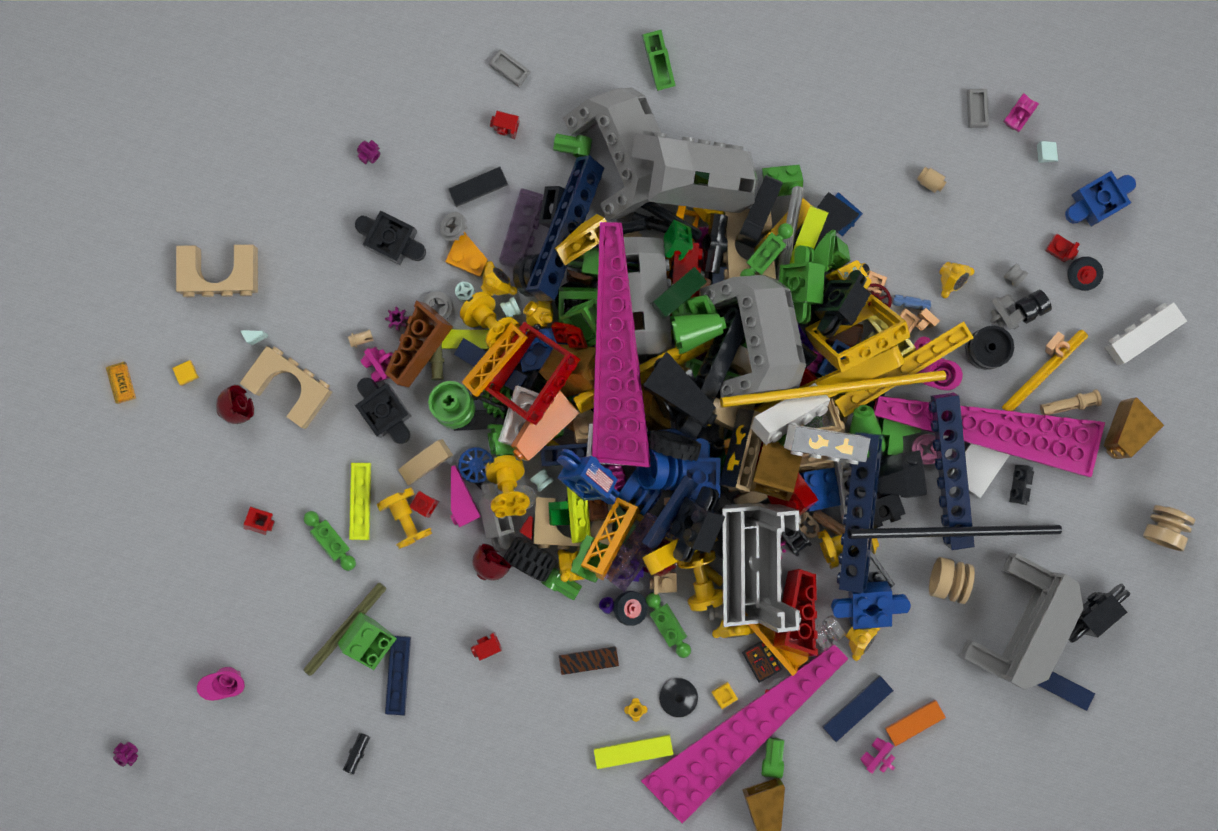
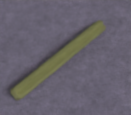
[303,583,387,676]

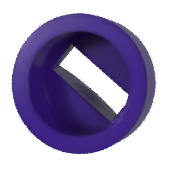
[599,597,614,614]

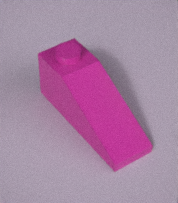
[450,465,481,527]

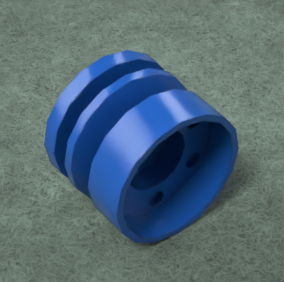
[637,448,687,491]
[618,468,663,516]

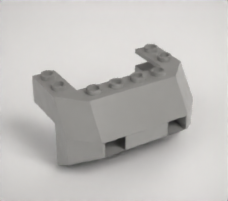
[563,87,661,221]
[632,131,758,213]
[624,237,675,360]
[700,275,806,397]
[722,503,801,633]
[958,553,1084,690]

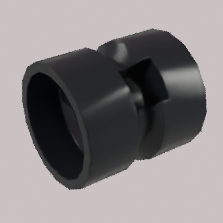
[1014,289,1052,324]

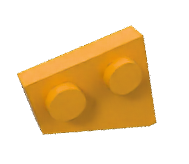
[445,232,488,278]

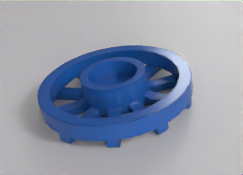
[458,447,494,483]

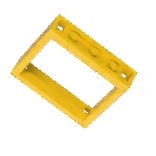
[805,294,910,373]

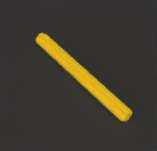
[1002,330,1088,411]

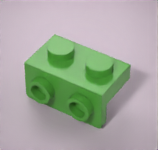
[762,164,804,197]
[571,535,608,583]

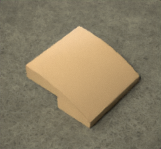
[799,453,834,473]

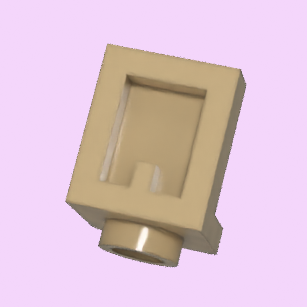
[649,572,677,595]

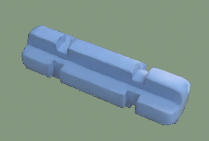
[893,295,931,310]

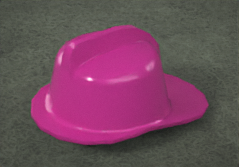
[916,358,963,391]
[197,667,245,701]

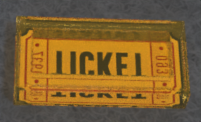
[106,362,137,404]

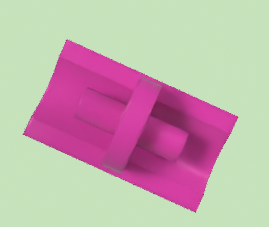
[1003,93,1039,132]
[360,347,393,383]
[860,737,895,774]

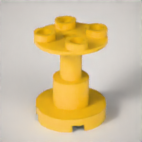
[460,291,520,348]
[485,455,530,518]
[376,487,432,549]
[817,530,879,569]
[677,550,723,611]

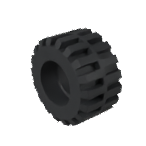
[504,537,557,582]

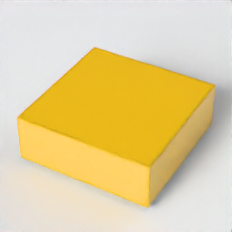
[172,360,199,386]
[711,682,738,709]

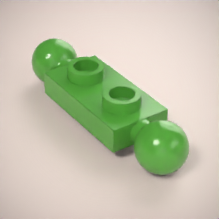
[740,223,793,276]
[304,511,356,571]
[646,592,691,658]

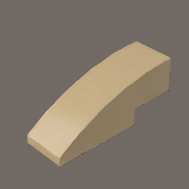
[398,439,453,486]

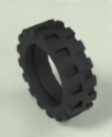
[648,430,702,461]

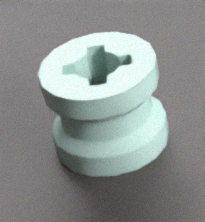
[455,281,475,302]
[500,297,522,317]
[530,468,554,492]

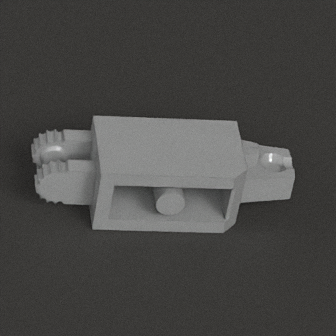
[478,483,515,552]

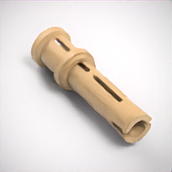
[1040,389,1102,415]

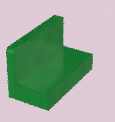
[548,501,570,526]

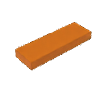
[885,700,946,746]

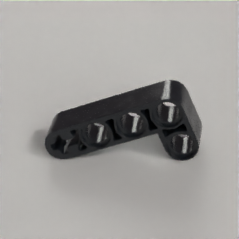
[737,175,783,249]

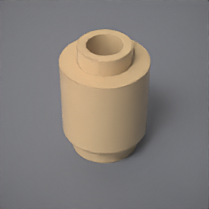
[917,167,947,193]

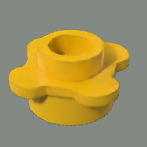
[624,698,647,722]

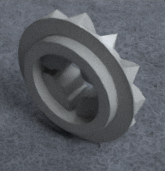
[440,212,467,242]
[423,292,452,319]

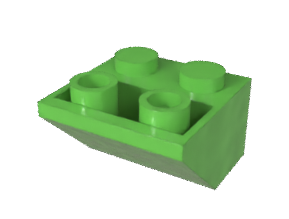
[338,612,397,670]

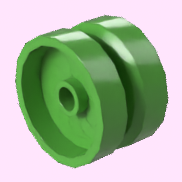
[428,381,476,429]

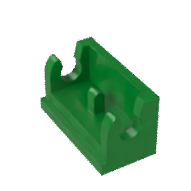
[664,220,693,260]

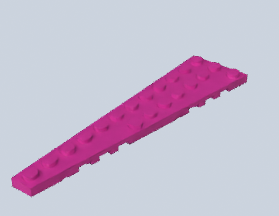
[592,222,651,467]
[873,396,1105,477]
[641,644,848,824]

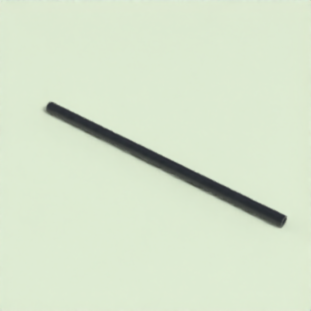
[847,525,1062,539]

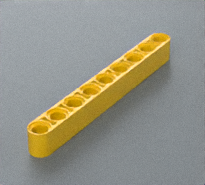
[753,345,905,413]

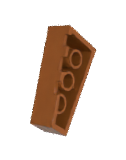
[385,300,453,387]

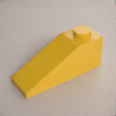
[555,214,607,265]

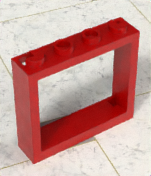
[485,322,581,425]

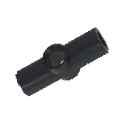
[702,213,728,274]

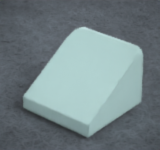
[1037,141,1058,163]
[241,330,268,345]

